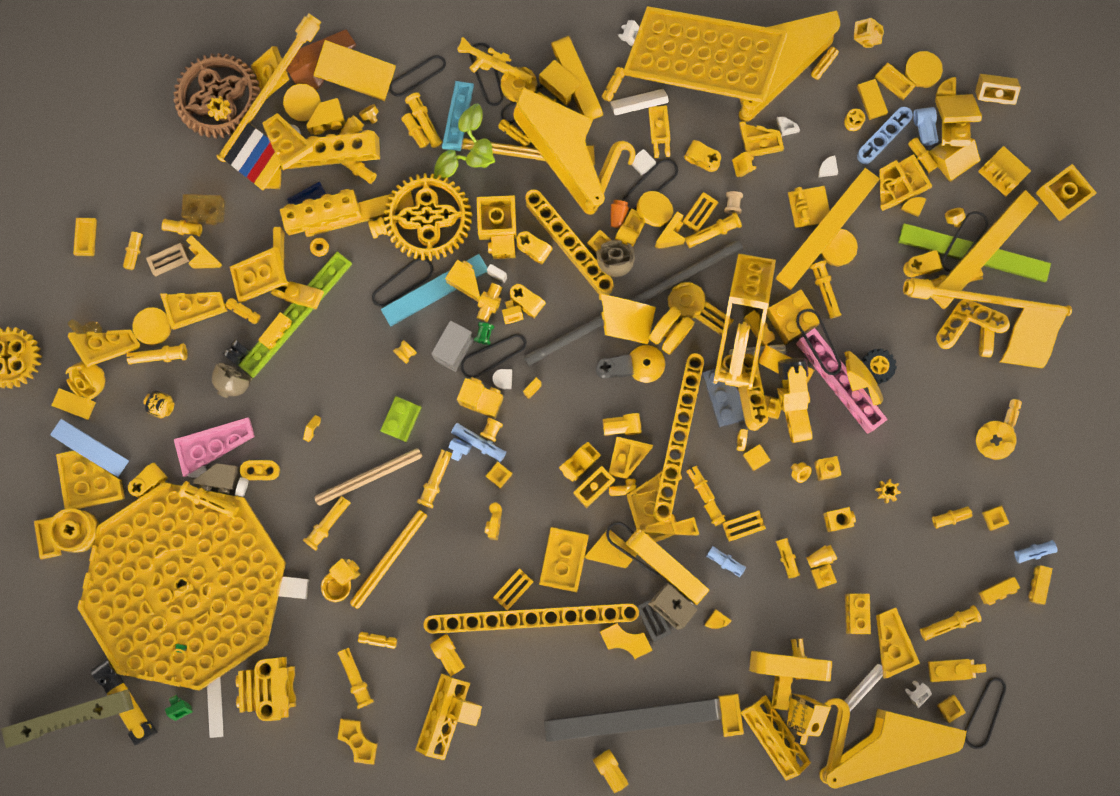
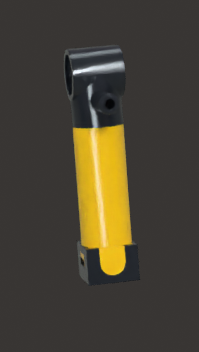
[91,659,158,746]

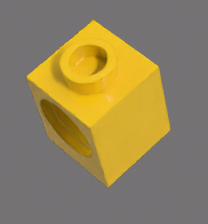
[488,235,516,259]
[814,456,842,481]
[823,507,856,532]
[447,697,482,726]

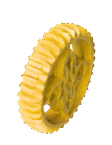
[383,173,472,261]

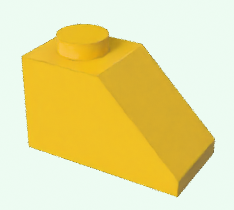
[445,260,480,302]

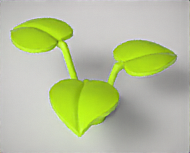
[434,103,495,179]

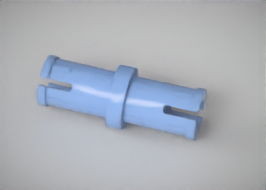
[1014,540,1057,563]
[706,546,746,578]

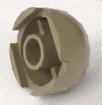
[597,240,635,277]
[211,363,252,398]

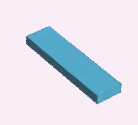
[442,81,474,151]

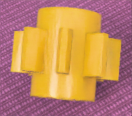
[206,96,231,121]
[875,479,901,503]

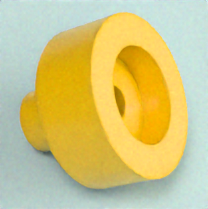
[359,104,379,124]
[945,208,966,227]
[791,462,812,483]

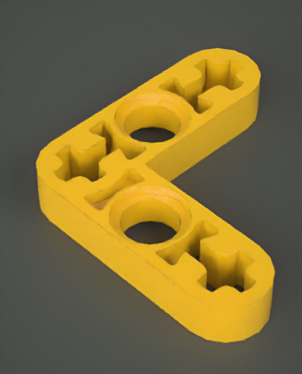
[936,300,1010,349]

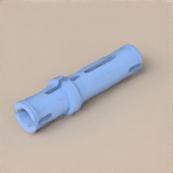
[451,423,506,462]

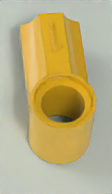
[603,413,642,436]
[430,634,465,676]
[592,749,629,793]

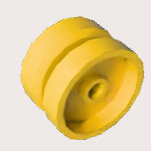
[648,306,695,355]
[48,508,99,553]

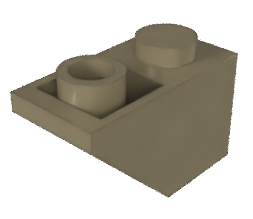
[193,463,240,493]

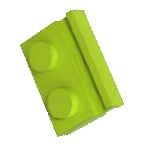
[380,396,422,443]

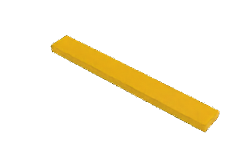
[776,168,880,290]
[930,190,1039,309]

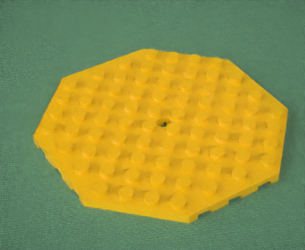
[77,482,286,690]

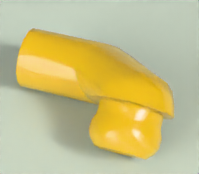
[609,479,637,496]

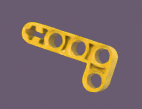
[720,354,768,431]
[749,651,832,681]

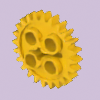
[0,327,42,389]

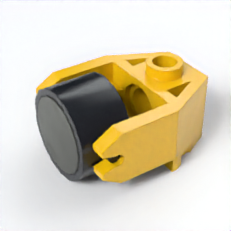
[777,358,810,412]

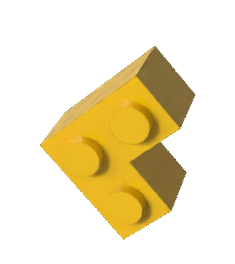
[457,377,504,419]

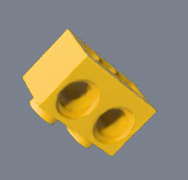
[845,594,871,634]

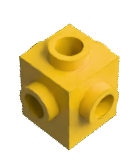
[854,18,884,48]

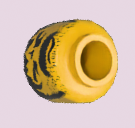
[143,390,174,418]

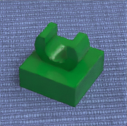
[165,695,193,721]

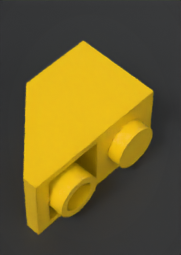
[306,98,346,135]

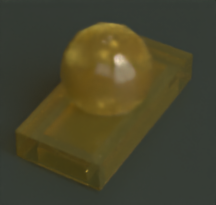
[68,319,102,334]

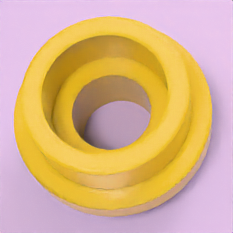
[310,238,329,257]

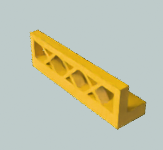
[415,673,470,760]
[741,695,811,780]

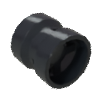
[223,339,250,366]

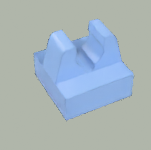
[448,438,472,461]

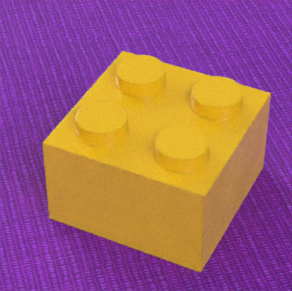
[1036,164,1097,221]
[477,195,517,240]
[766,289,820,345]

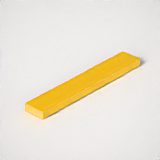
[305,191,415,237]

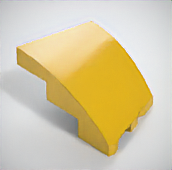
[880,154,932,211]
[599,294,656,344]
[844,351,883,406]

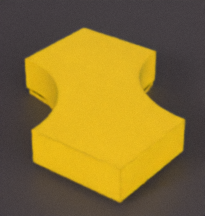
[600,623,653,659]
[337,718,378,765]

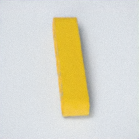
[551,36,603,120]
[625,528,709,605]

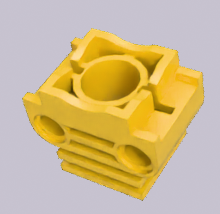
[236,657,296,721]

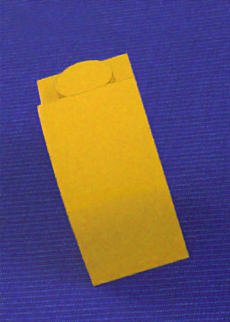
[559,442,601,482]

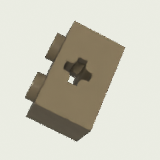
[648,584,697,630]

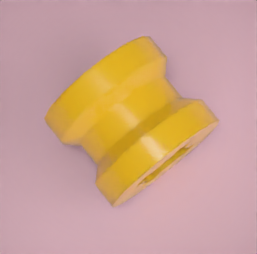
[844,109,865,132]
[368,216,388,239]
[393,340,417,364]

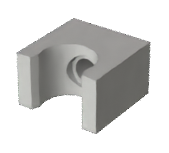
[432,320,474,372]

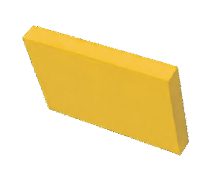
[230,247,287,303]
[539,527,589,593]

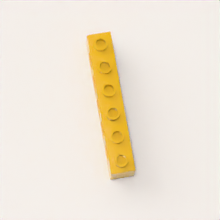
[278,130,380,170]

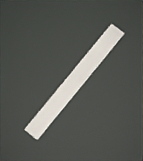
[207,677,223,738]

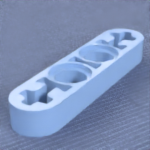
[857,107,913,164]

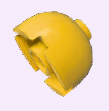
[66,361,105,401]

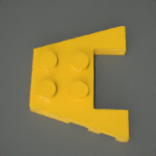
[626,470,699,536]

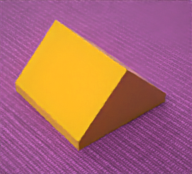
[929,138,980,182]

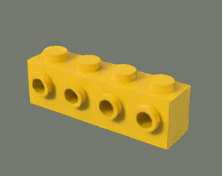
[280,189,361,235]

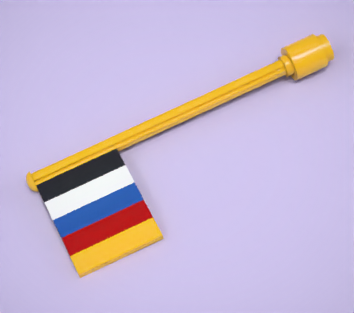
[217,13,321,190]

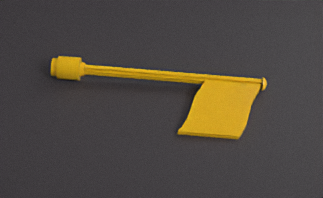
[903,278,1072,368]

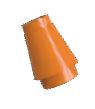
[611,200,629,229]

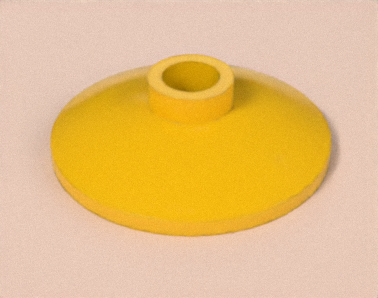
[630,345,665,383]

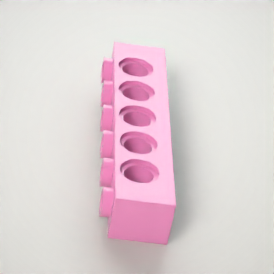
[796,328,888,434]

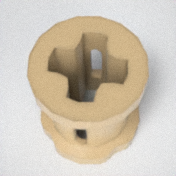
[724,191,743,214]

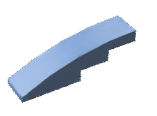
[50,419,129,477]

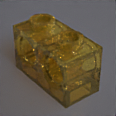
[181,194,225,225]

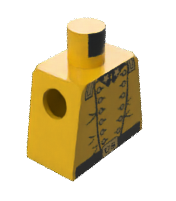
[787,693,831,745]

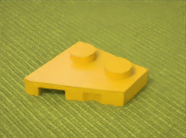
[739,121,784,157]
[608,437,653,479]
[585,530,637,568]

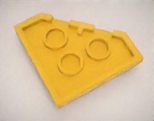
[56,451,125,509]

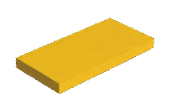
[314,40,396,101]

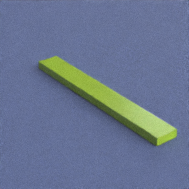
[898,223,1051,283]
[238,251,352,378]

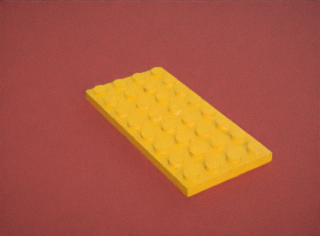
[623,6,788,103]

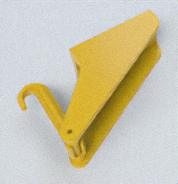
[739,11,840,122]
[513,88,635,215]
[713,253,776,390]
[819,698,967,788]

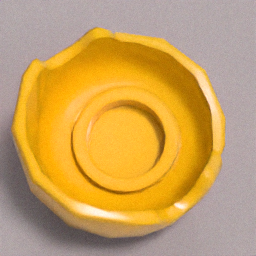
[321,573,351,602]

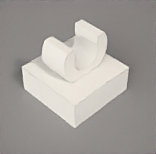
[618,20,639,46]
[905,681,932,708]

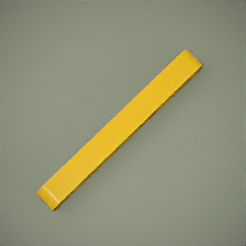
[654,353,704,522]

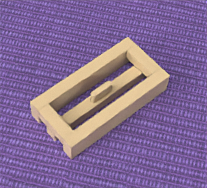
[146,243,190,277]

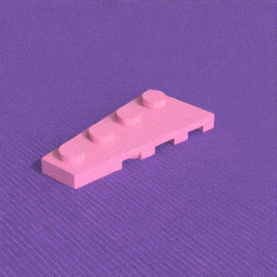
[174,418,255,477]

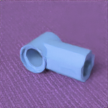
[913,107,939,146]

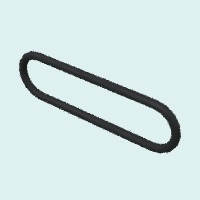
[389,55,446,97]

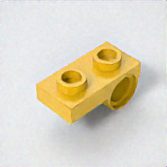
[615,209,645,247]
[329,558,361,586]

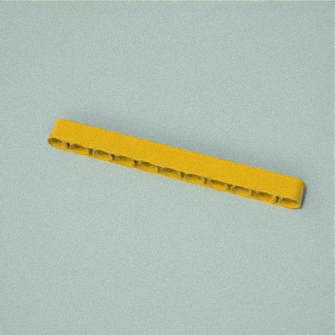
[424,604,639,633]

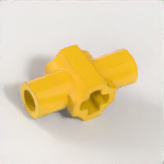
[476,283,502,322]

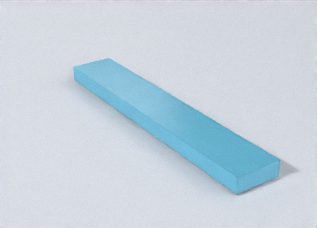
[381,254,487,326]

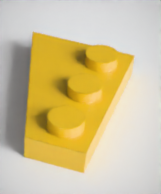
[263,113,314,171]
[160,292,227,330]
[68,330,140,368]
[876,608,920,679]

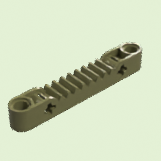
[1,689,134,748]

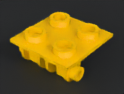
[978,146,1031,197]
[788,186,830,228]

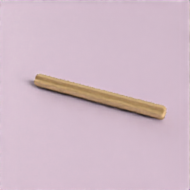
[315,448,422,505]

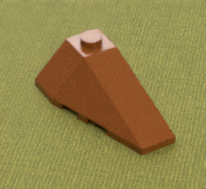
[282,30,356,90]

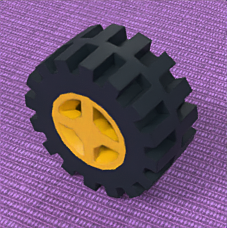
[861,348,897,384]

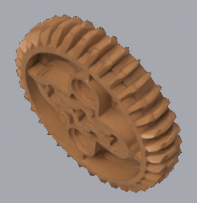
[173,53,261,139]

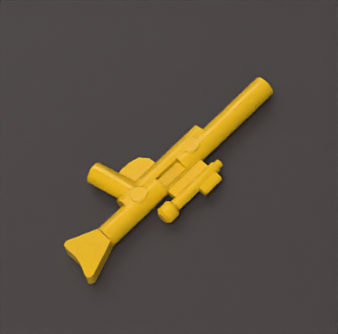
[457,37,533,83]

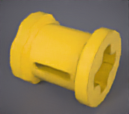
[480,418,503,442]

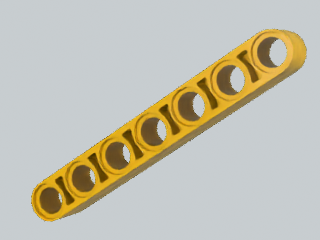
[525,189,613,295]

